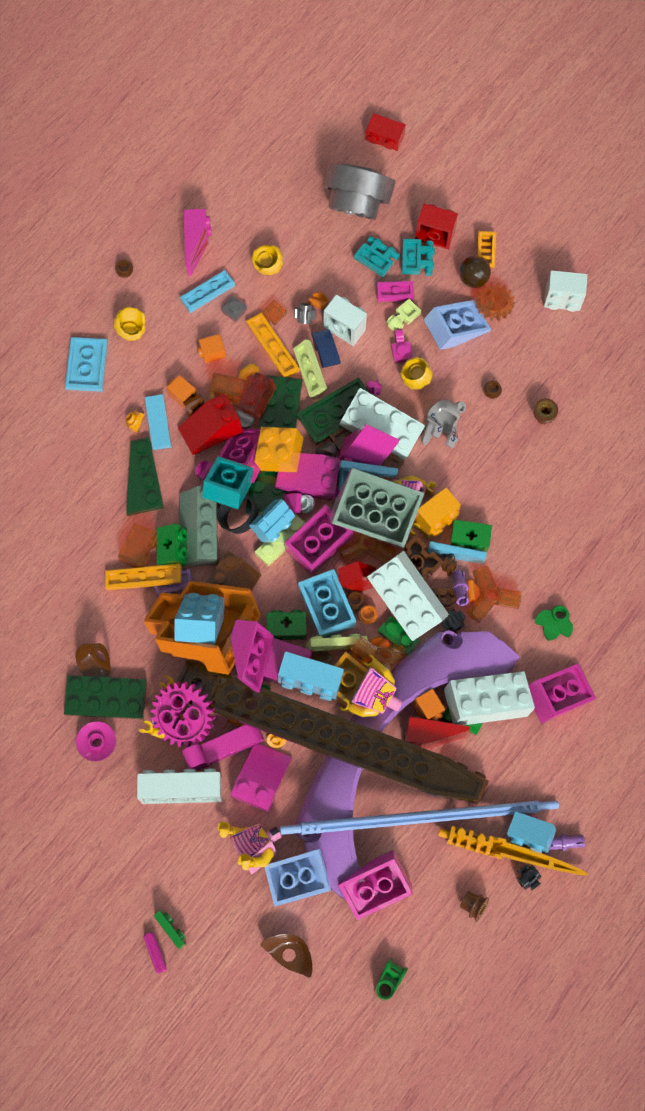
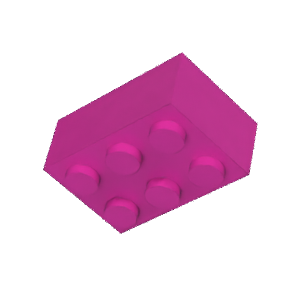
[285,505,353,576]

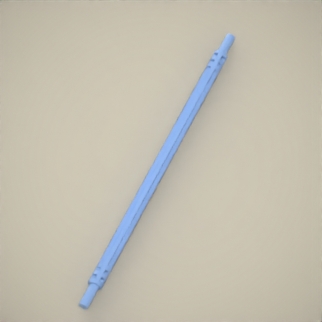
[280,800,559,835]

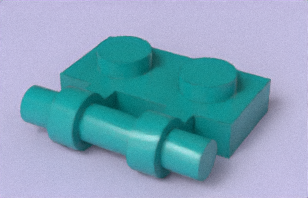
[354,236,401,277]
[402,239,435,276]

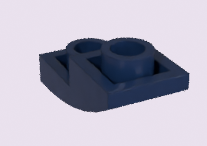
[311,329,341,368]

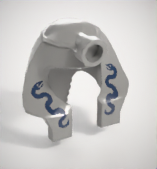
[421,399,466,448]

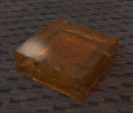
[262,300,287,326]

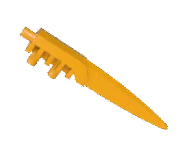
[438,826,588,876]

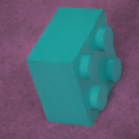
[202,456,254,509]

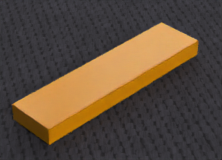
[246,312,300,378]
[105,563,182,591]

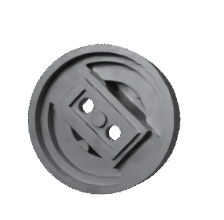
[323,163,396,220]

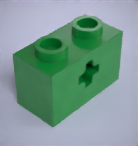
[450,520,492,552]
[157,523,188,566]
[267,610,307,640]

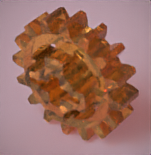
[475,282,515,321]

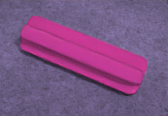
[143,932,167,974]

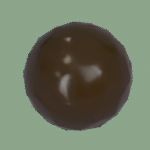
[459,255,491,288]

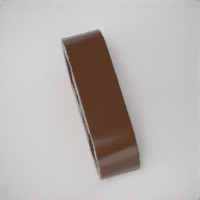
[431,588,456,607]

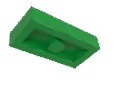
[378,616,420,656]
[153,910,187,950]

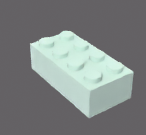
[339,388,425,461]
[367,551,449,641]
[444,671,535,725]
[137,769,222,804]

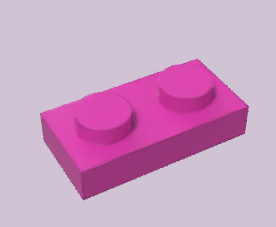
[377,281,414,302]

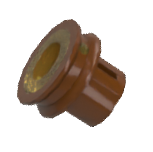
[533,398,558,424]
[460,891,489,922]

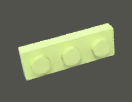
[293,340,327,397]
[255,514,305,567]
[306,634,368,651]

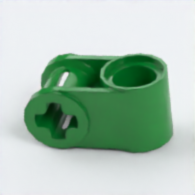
[375,958,408,1001]

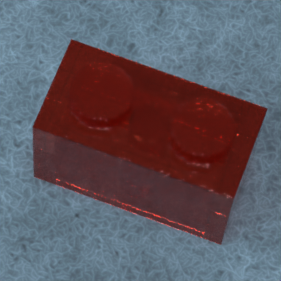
[238,372,277,419]

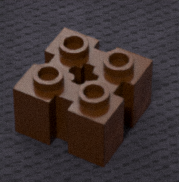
[395,535,444,581]

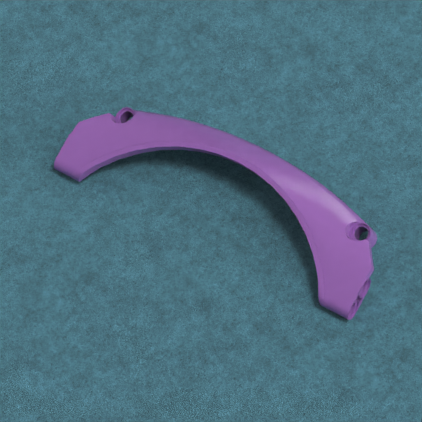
[294,631,520,900]

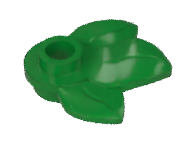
[534,605,573,641]

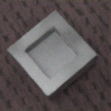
[221,296,247,322]

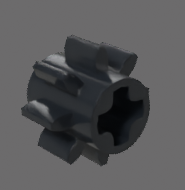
[441,609,466,632]
[516,864,541,890]

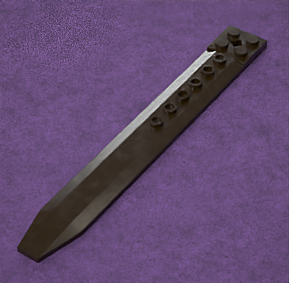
[176,660,484,802]

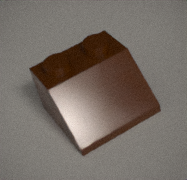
[207,550,261,591]

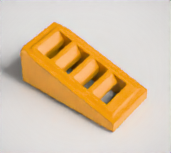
[477,231,496,268]

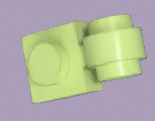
[386,299,421,332]

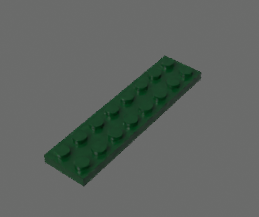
[246,375,303,516]

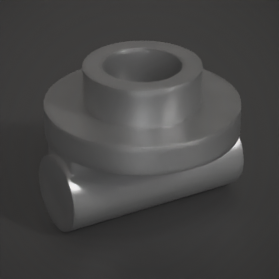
[236,409,255,428]
[315,442,337,457]

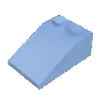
[424,300,491,350]
[265,849,331,907]

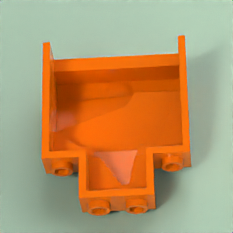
[144,581,261,675]

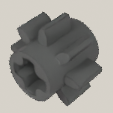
[294,303,316,324]

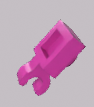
[391,329,413,364]

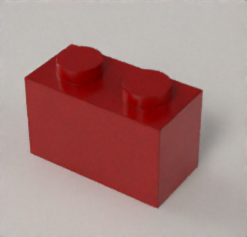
[365,113,406,151]
[338,561,376,592]

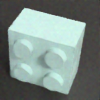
[544,271,587,312]
[324,295,367,346]

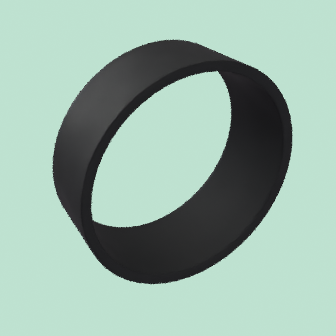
[217,494,258,534]

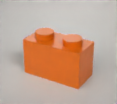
[412,689,445,721]

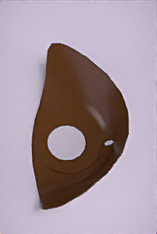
[75,643,111,677]
[260,934,313,978]

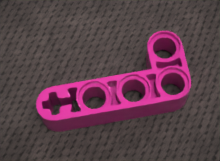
[182,725,264,771]

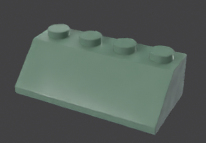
[179,486,218,567]

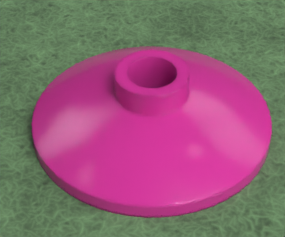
[76,722,116,762]

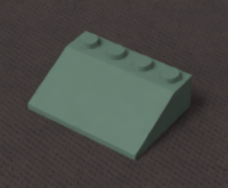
[329,468,424,547]

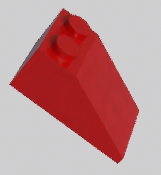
[178,393,243,455]
[405,717,470,749]

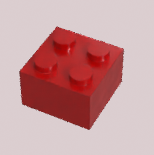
[415,203,458,250]

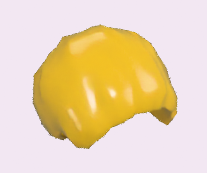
[251,245,283,276]
[113,306,146,341]
[400,357,433,390]

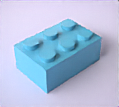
[298,569,356,638]
[175,593,224,644]
[278,652,344,701]

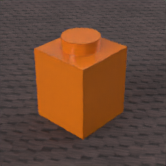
[197,334,226,364]
[166,375,197,408]

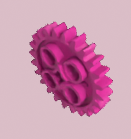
[150,681,215,747]

